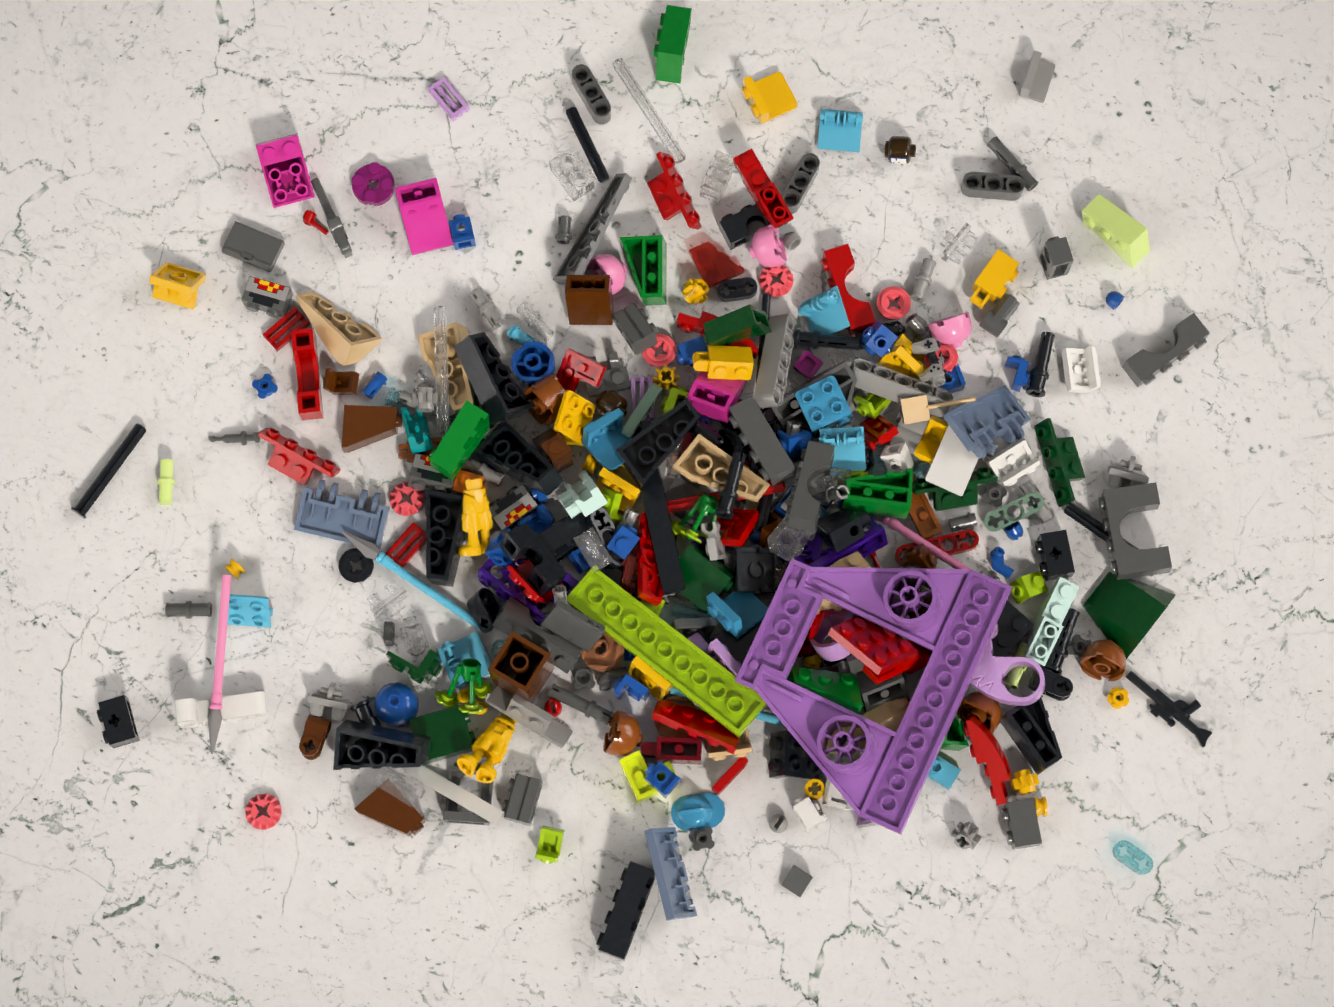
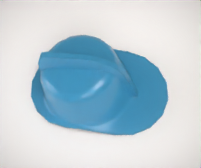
[671,793,725,831]

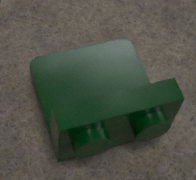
[386,649,443,684]

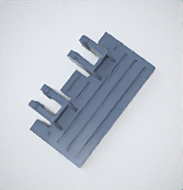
[943,385,1031,459]
[294,479,390,550]
[644,827,697,921]

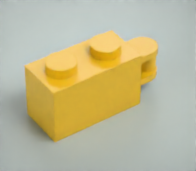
[969,249,1020,309]
[692,345,754,380]

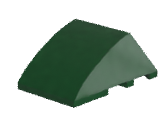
[1083,571,1176,659]

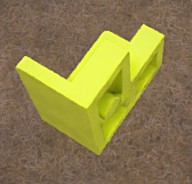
[619,750,679,804]

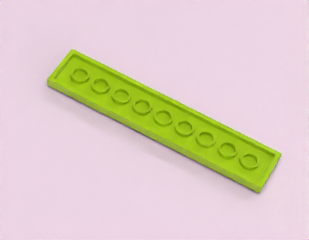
[567,566,767,737]

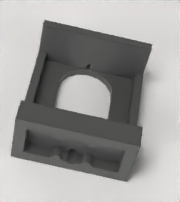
[443,762,494,826]

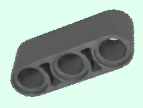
[572,64,611,125]
[782,153,820,214]
[961,172,1025,201]

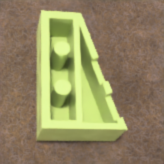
[1082,194,1150,268]

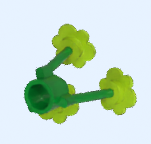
[671,493,723,543]
[435,658,493,714]

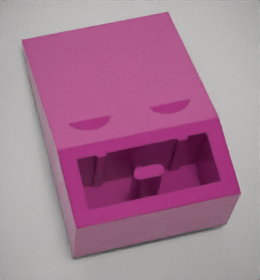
[256,133,315,208]
[395,178,454,255]
[686,371,748,424]

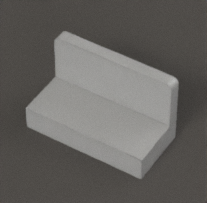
[1020,51,1056,103]

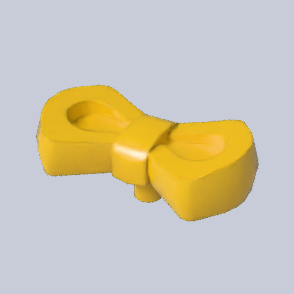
[457,689,488,715]

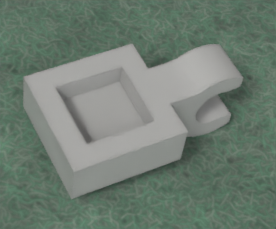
[701,521,726,561]

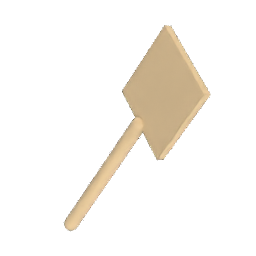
[900,394,976,425]

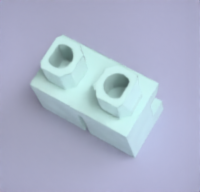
[557,470,608,519]

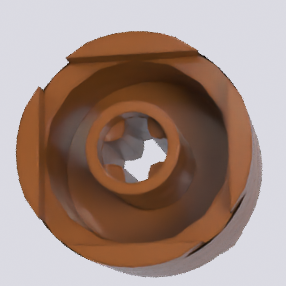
[523,374,567,426]

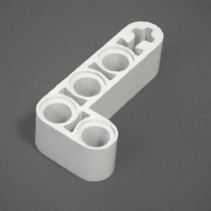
[175,691,268,728]

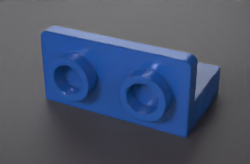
[613,674,650,702]

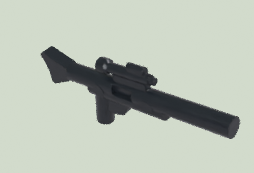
[1126,671,1212,748]

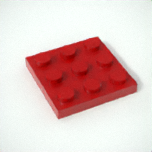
[828,616,919,676]

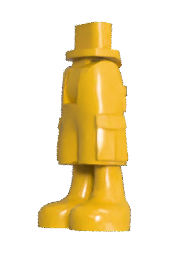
[458,478,493,556]
[457,713,517,783]

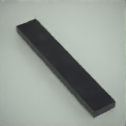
[640,468,686,595]

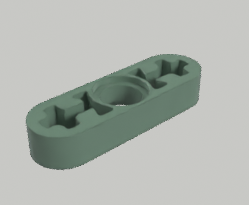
[621,383,663,439]
[984,492,1044,532]

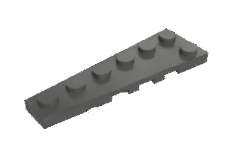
[553,173,632,284]

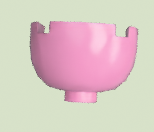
[749,224,787,268]
[587,254,627,296]
[927,312,972,348]

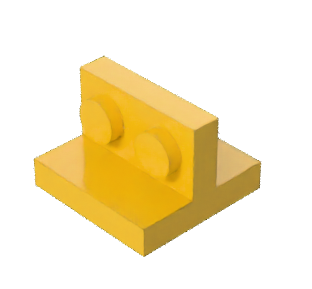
[149,262,206,309]
[876,334,927,380]
[595,465,642,512]
[628,656,674,701]

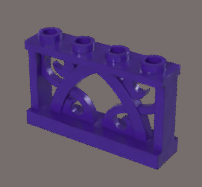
[783,517,888,567]
[477,558,579,627]

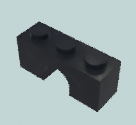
[719,204,787,250]
[500,523,567,596]

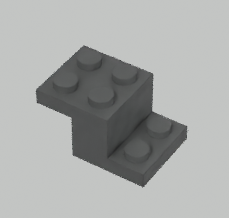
[845,654,910,713]

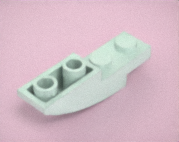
[1024,577,1079,666]

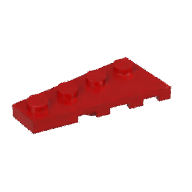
[638,512,677,606]
[652,699,741,755]

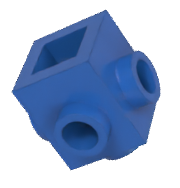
[861,320,898,357]

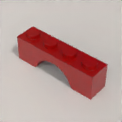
[820,244,876,336]
[291,328,324,421]

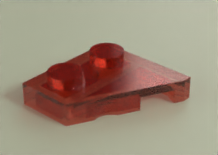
[689,242,744,288]
[621,546,638,594]

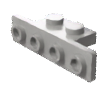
[486,686,573,748]

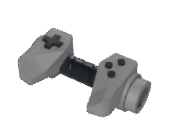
[912,337,948,387]

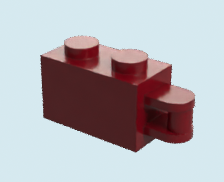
[641,737,702,765]

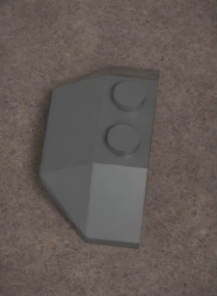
[771,361,857,431]

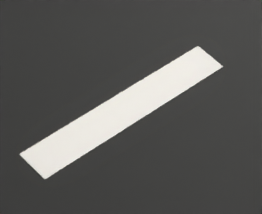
[402,765,505,825]

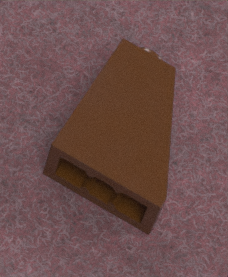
[341,405,402,453]
[532,428,573,473]
[354,779,426,836]

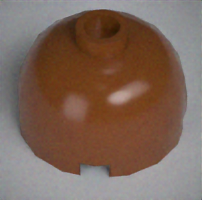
[1080,639,1126,681]
[957,691,1002,734]
[603,710,643,756]

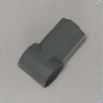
[979,293,1020,338]

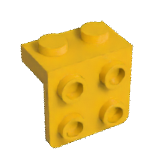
[741,72,798,124]
[554,390,596,446]
[913,416,948,464]

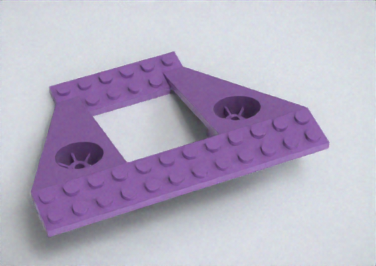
[735,558,1012,835]

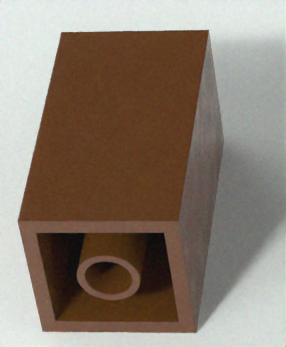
[488,631,554,703]

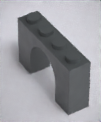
[1099,482,1172,580]

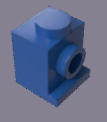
[449,214,476,250]
[675,336,707,366]
[930,364,966,393]
[645,761,681,798]

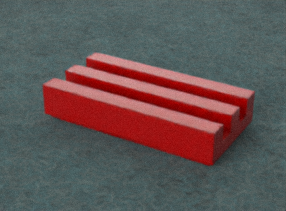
[262,307,310,352]
[385,522,427,567]
[712,757,748,795]

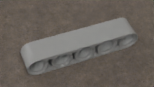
[754,313,797,409]
[850,358,954,418]

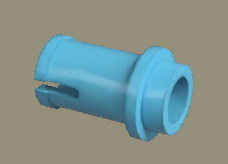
[506,325,535,346]

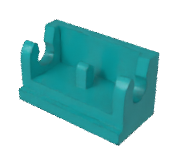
[400,407,434,454]

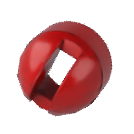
[544,699,562,717]

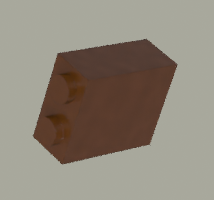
[565,275,614,325]

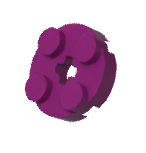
[352,162,395,206]

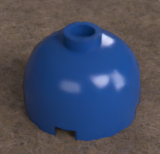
[511,341,555,385]
[374,682,419,727]

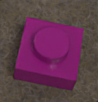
[793,350,823,380]

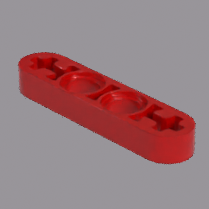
[895,530,979,566]

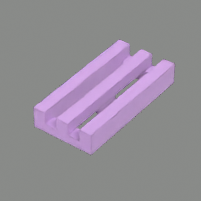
[427,76,470,122]
[631,376,654,420]

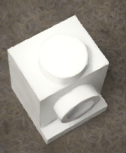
[880,442,914,473]
[792,794,827,832]

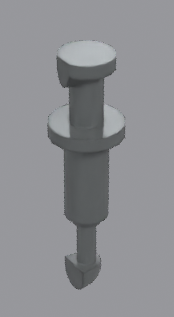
[208,431,260,445]

